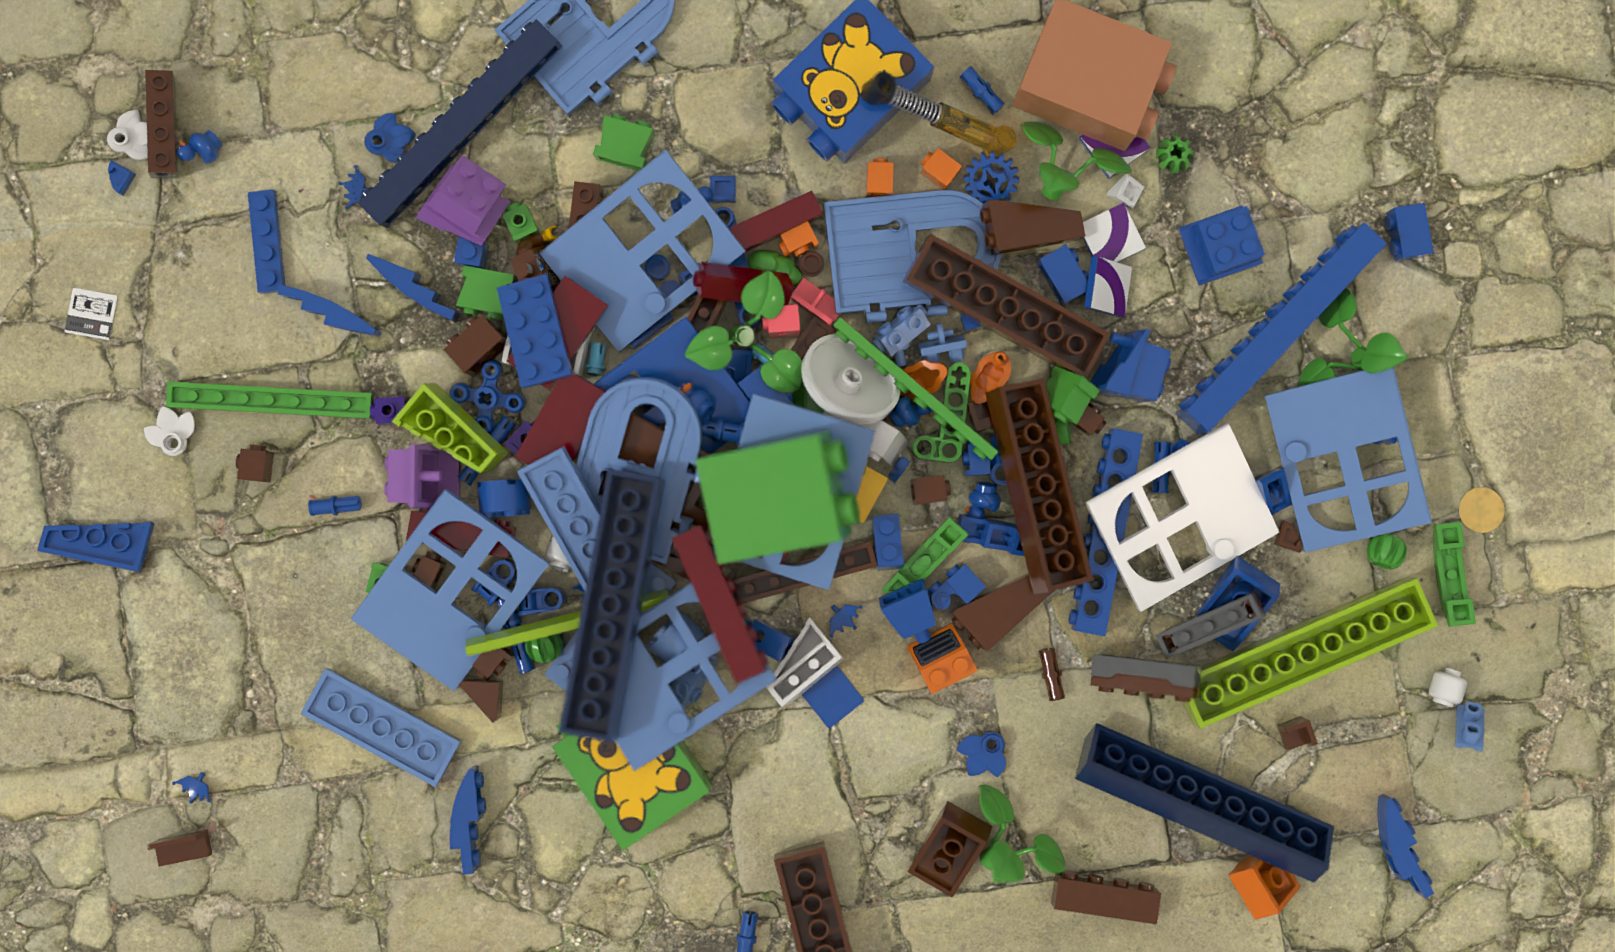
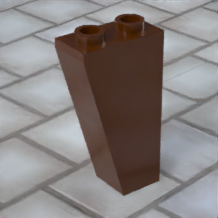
[980,200,1086,256]
[951,573,1055,651]

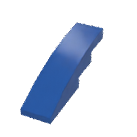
[366,254,460,323]
[278,284,381,337]
[957,514,1024,556]

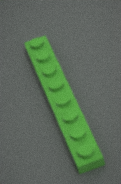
[834,318,998,460]
[166,382,374,419]

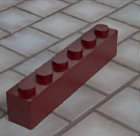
[672,525,769,684]

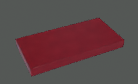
[506,276,608,391]
[515,372,607,465]

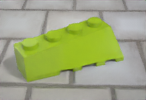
[392,383,509,473]

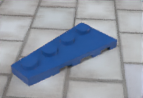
[37,522,154,573]

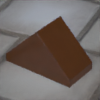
[459,679,503,723]

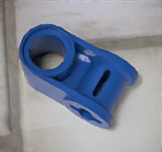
[471,559,517,607]
[518,587,567,615]

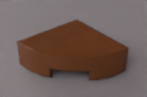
[1274,520,1302,553]

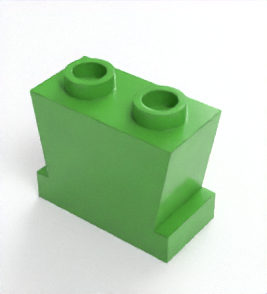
[593,114,655,171]
[456,265,518,321]
[1046,366,1100,425]

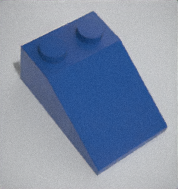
[1193,556,1280,652]

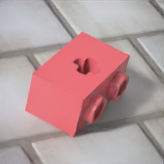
[762,304,800,338]

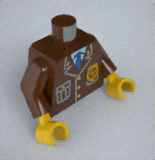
[511,225,561,292]

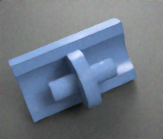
[918,323,967,362]
[1455,702,1485,752]

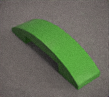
[881,517,969,594]
[1433,522,1476,627]

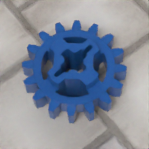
[964,150,1019,203]

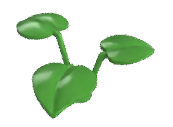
[1020,122,1132,201]
[685,270,802,393]
[1298,288,1408,386]
[979,785,1066,883]

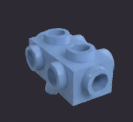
[872,304,931,367]
[669,654,719,709]

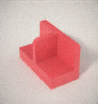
[790,278,840,327]

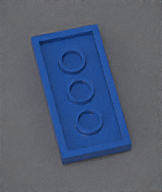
[497,274,573,389]

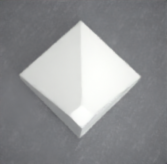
[1106,174,1144,209]

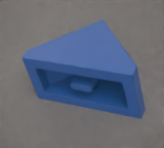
[1255,468,1292,515]

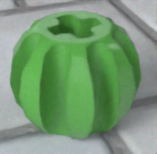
[1156,135,1194,173]
[1367,533,1407,570]
[525,633,564,663]

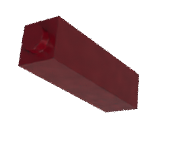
[729,191,823,253]
[693,262,794,305]

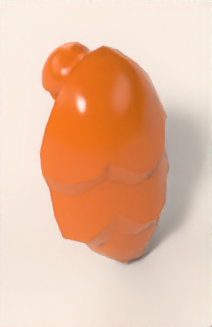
[970,351,1011,404]
[900,360,948,399]

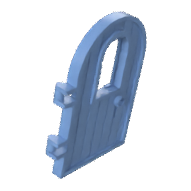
[495,0,675,116]
[824,190,1002,324]
[576,377,702,564]

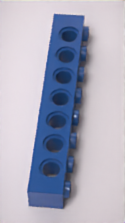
[1069,428,1143,636]

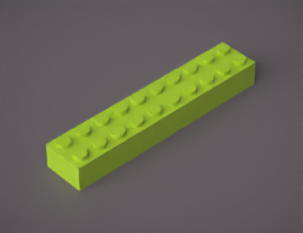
[1184,577,1438,729]

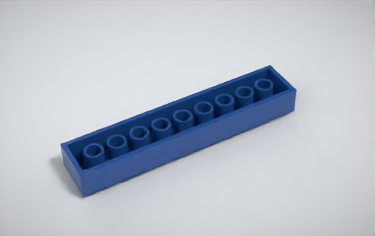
[1176,222,1387,435]

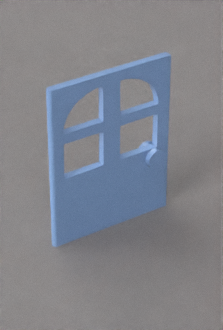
[540,150,746,352]
[1264,367,1432,553]
[712,393,876,590]
[351,489,550,691]
[568,583,777,771]

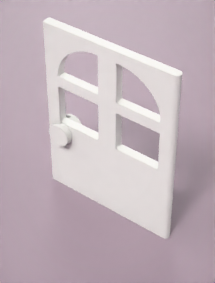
[1086,423,1279,612]

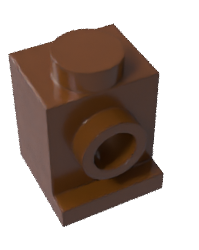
[1070,403,1107,436]
[412,551,447,590]
[472,647,514,681]

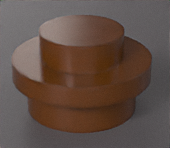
[799,251,824,277]

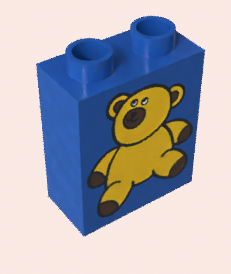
[771,0,934,164]

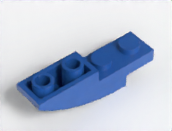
[449,765,486,874]
[1377,794,1434,899]

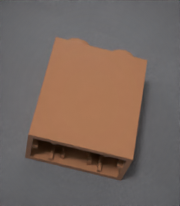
[1012,0,1177,152]

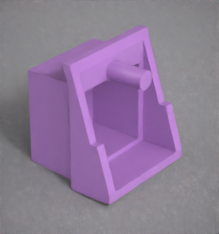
[416,155,511,246]
[385,444,460,508]

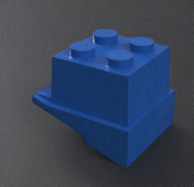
[1178,205,1265,286]
[1090,329,1171,402]

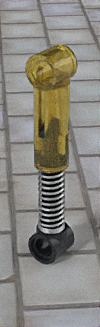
[861,71,1017,157]

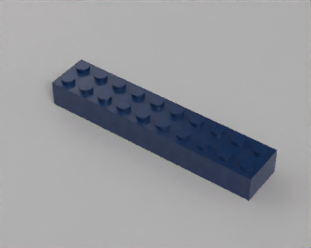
[559,469,665,743]
[1075,723,1334,883]

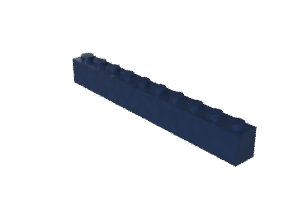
[358,19,563,228]

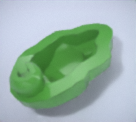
[747,250,801,286]

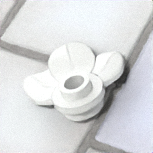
[107,110,148,160]
[144,407,195,456]

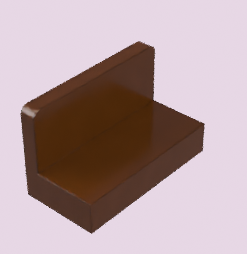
[147,829,212,867]

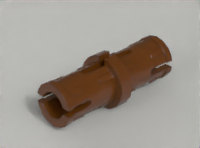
[1038,647,1066,701]

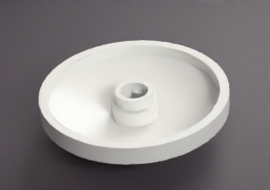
[801,334,900,424]

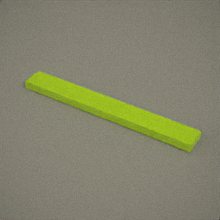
[465,589,670,656]

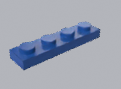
[248,189,285,294]

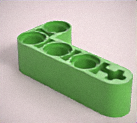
[912,363,971,463]

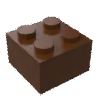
[443,315,507,377]

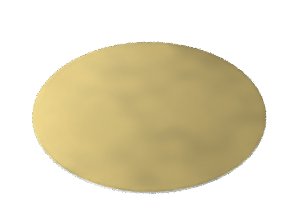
[1459,487,1505,533]

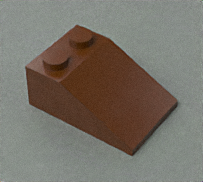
[908,801,993,897]

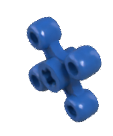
[450,360,527,434]

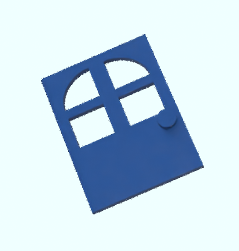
[580,316,750,470]

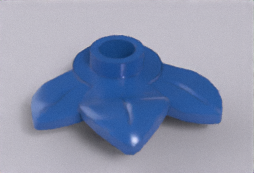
[364,113,415,163]
[957,731,1006,777]

